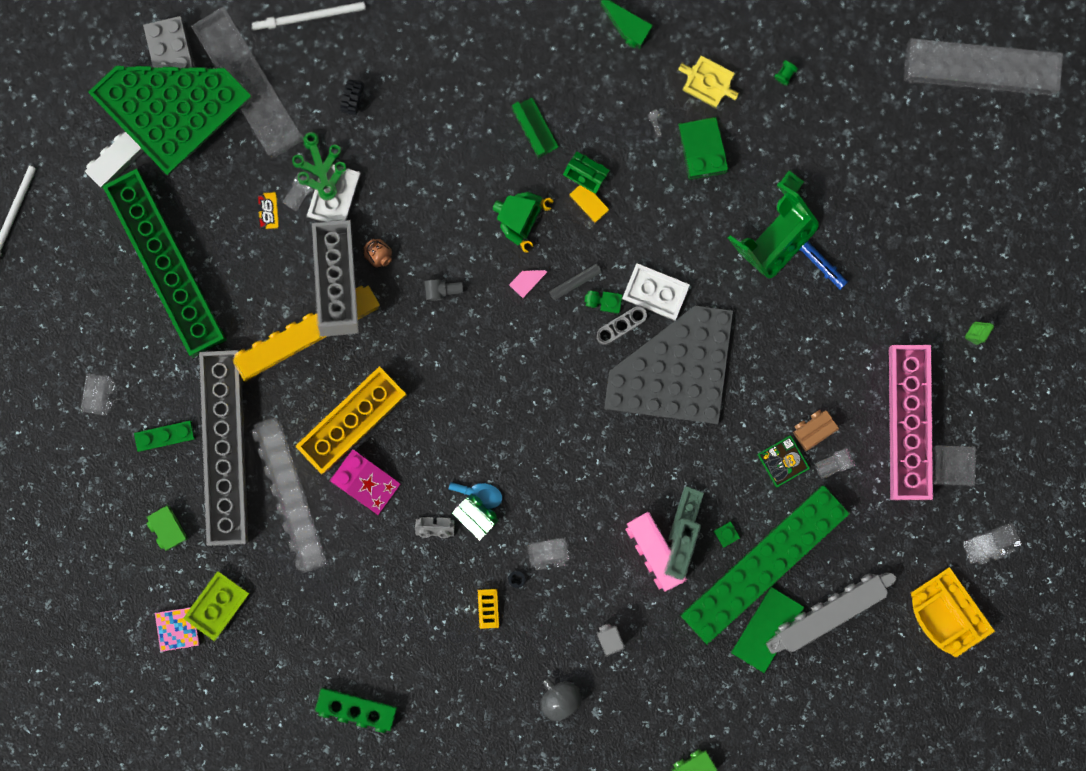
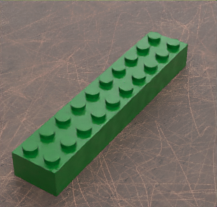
[103,169,227,358]
[680,485,849,644]

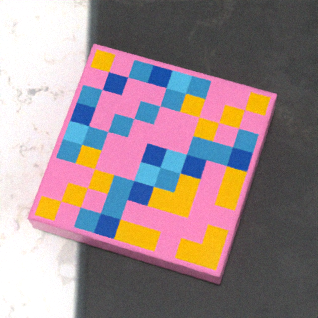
[155,608,200,651]

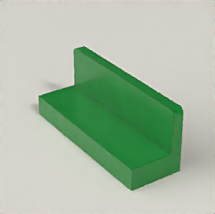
[512,98,558,158]

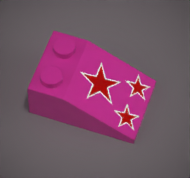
[330,450,401,515]

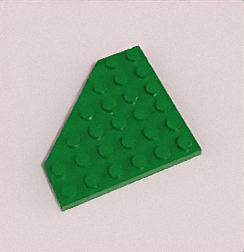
[88,66,252,176]

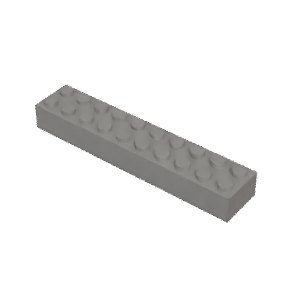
[199,350,248,546]

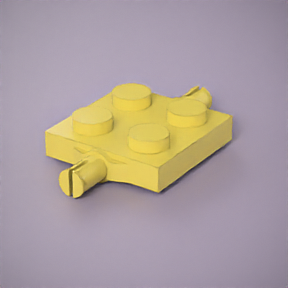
[678,56,739,108]

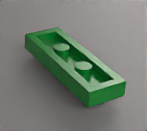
[134,421,195,452]

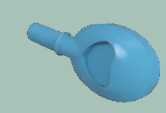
[449,482,502,509]

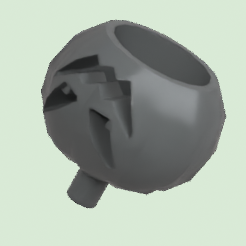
[540,678,582,722]

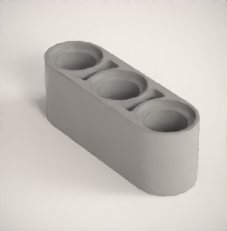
[597,306,647,345]

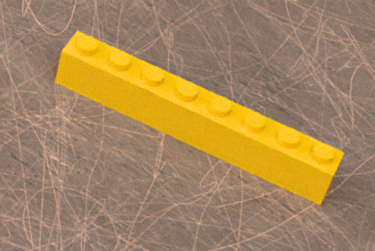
[233,285,380,382]

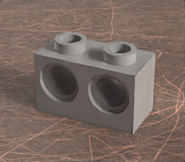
[596,624,624,656]

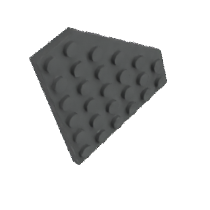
[604,306,733,425]

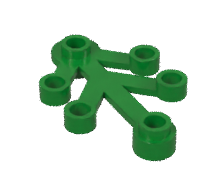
[292,133,346,201]

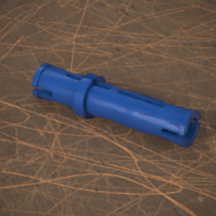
[799,241,848,290]

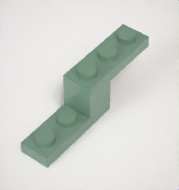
[664,486,704,581]

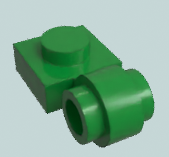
[584,291,622,314]

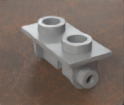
[415,517,454,538]

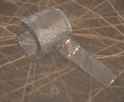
[648,109,661,137]

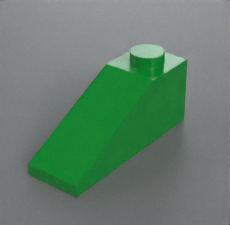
[601,0,652,49]

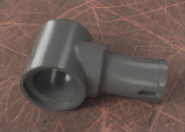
[424,280,463,301]

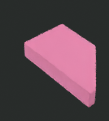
[509,270,547,298]

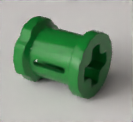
[774,61,798,86]

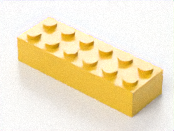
[295,366,407,475]

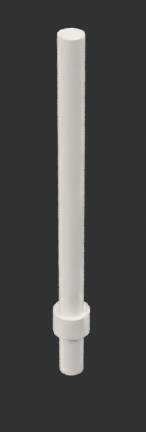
[252,2,365,30]
[0,166,36,256]

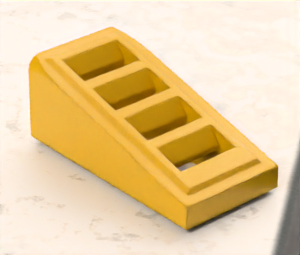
[478,589,499,629]

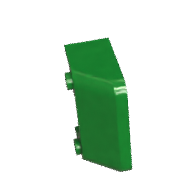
[728,182,818,278]

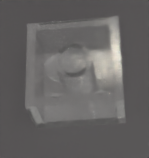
[932,446,976,486]

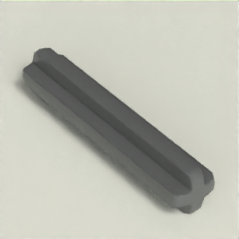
[550,264,602,300]

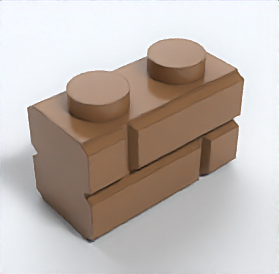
[793,410,839,451]

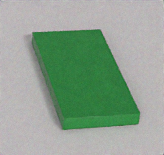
[731,587,804,673]

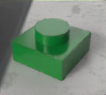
[777,171,804,193]
[714,521,740,548]

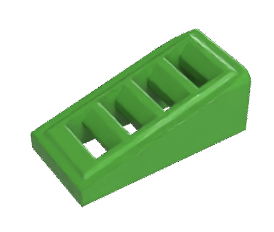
[965,322,994,345]

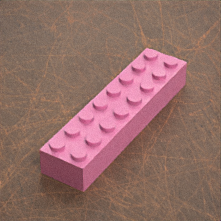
[889,345,933,500]

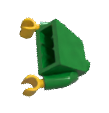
[493,192,553,252]

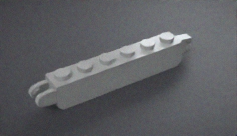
[766,572,896,654]

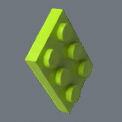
[183,571,249,641]

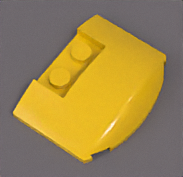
[911,567,995,657]

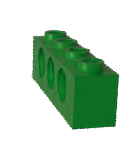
[315,688,397,733]

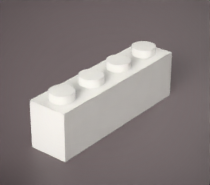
[85,132,144,190]

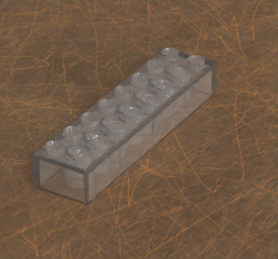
[191,7,303,159]
[904,39,1063,95]
[252,418,328,573]

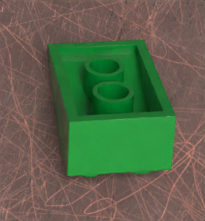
[678,118,728,180]

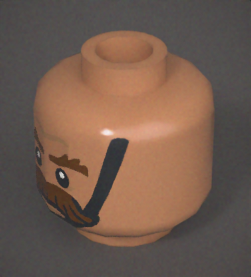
[364,239,392,267]

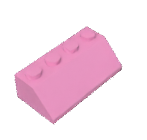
[625,512,686,591]

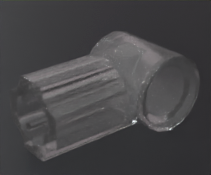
[282,171,317,212]
[815,448,856,479]

